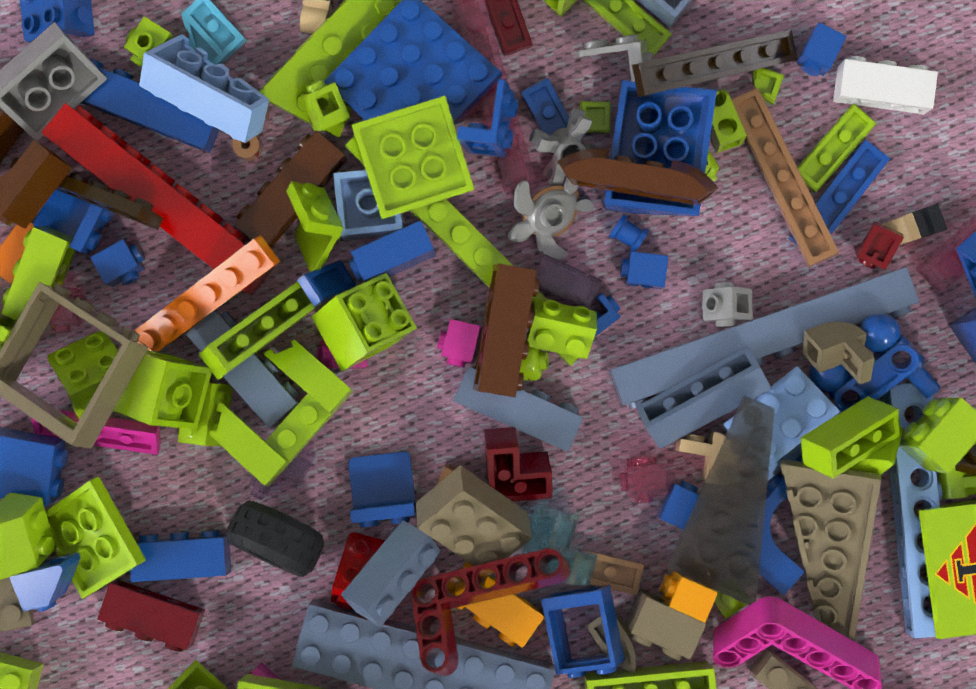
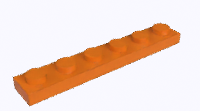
[134,235,280,352]

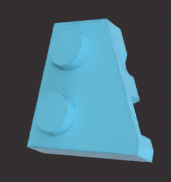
[181,0,247,65]

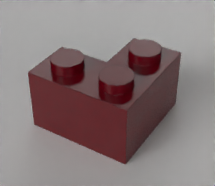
[484,427,553,501]

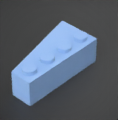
[139,34,269,143]

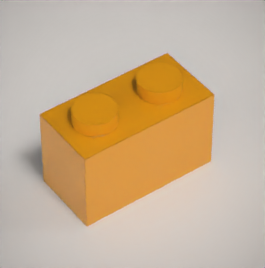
[659,569,718,623]

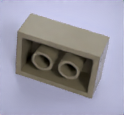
[416,465,532,566]

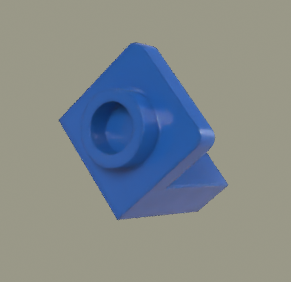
[595,293,621,337]

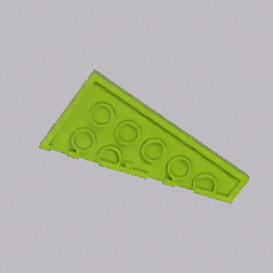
[258,0,402,138]

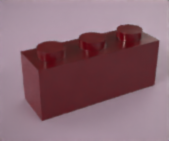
[97,579,206,652]

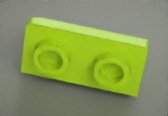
[526,299,597,359]
[178,383,232,446]

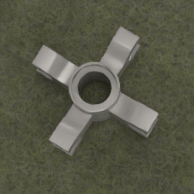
[529,108,598,186]

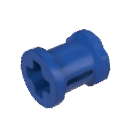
[608,214,649,252]

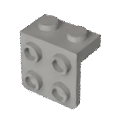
[577,34,654,82]

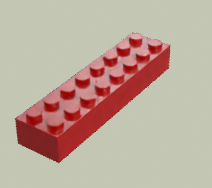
[41,103,275,296]

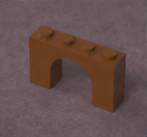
[0,108,72,229]

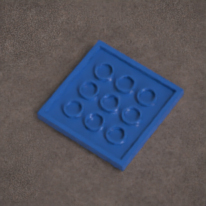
[324,0,502,126]

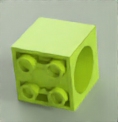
[312,273,417,372]
[113,350,212,429]

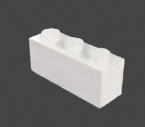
[833,56,938,115]

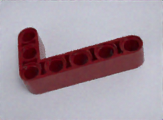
[411,548,570,676]

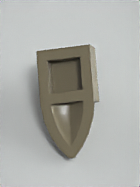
[586,610,636,672]

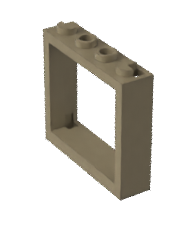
[0,282,149,449]

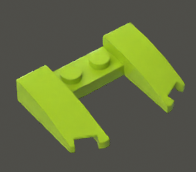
[210,340,354,487]

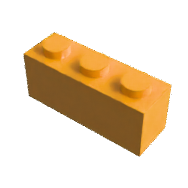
[455,561,545,648]

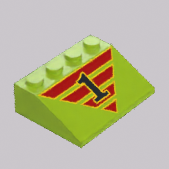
[919,498,976,639]

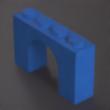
[722,454,804,595]

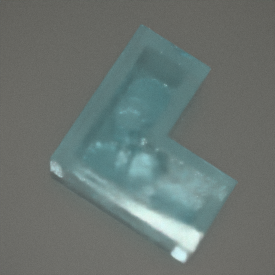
[521,504,598,586]

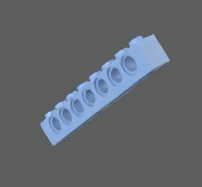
[882,383,943,638]

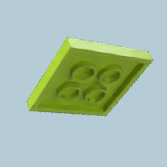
[351,96,474,219]
[46,477,146,599]

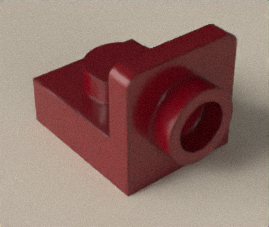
[855,221,904,270]

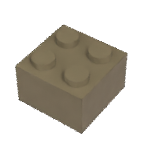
[625,588,706,660]

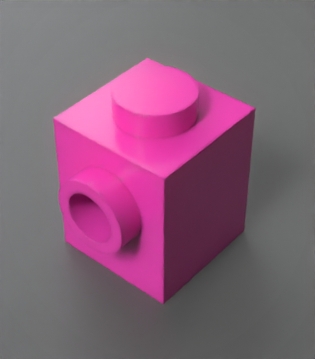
[437,319,481,368]

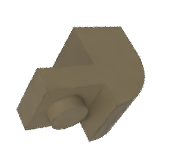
[802,322,875,384]

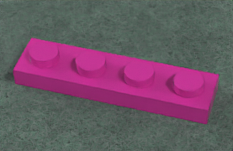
[31,410,161,455]

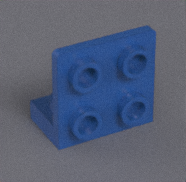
[457,79,518,158]

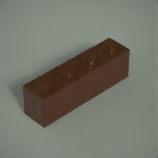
[235,131,348,248]
[473,263,539,398]

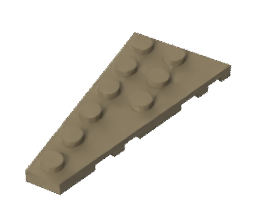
[780,459,881,641]

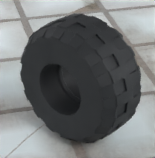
[226,500,325,577]

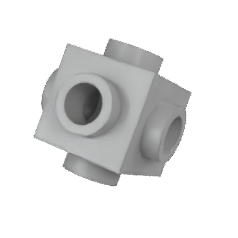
[702,282,753,328]

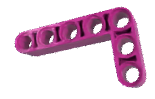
[713,596,882,689]

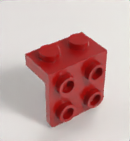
[331,532,392,618]

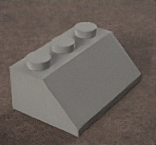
[0,22,107,141]

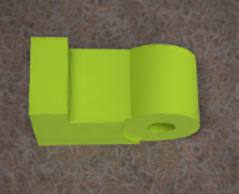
[711,89,747,154]

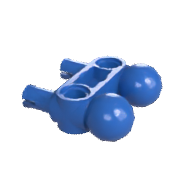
[809,313,940,412]

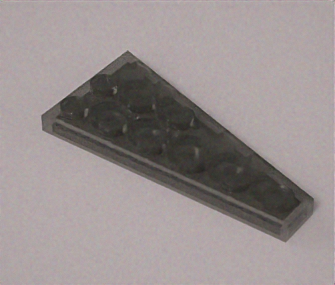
[667,395,775,605]

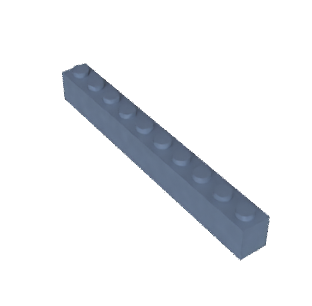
[608,267,920,409]

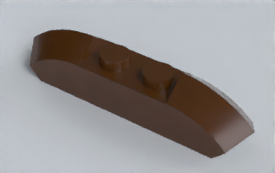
[557,148,719,205]

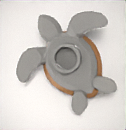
[508,178,594,260]

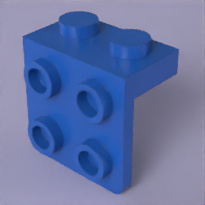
[20,0,95,43]
[34,175,114,255]
[348,451,417,528]

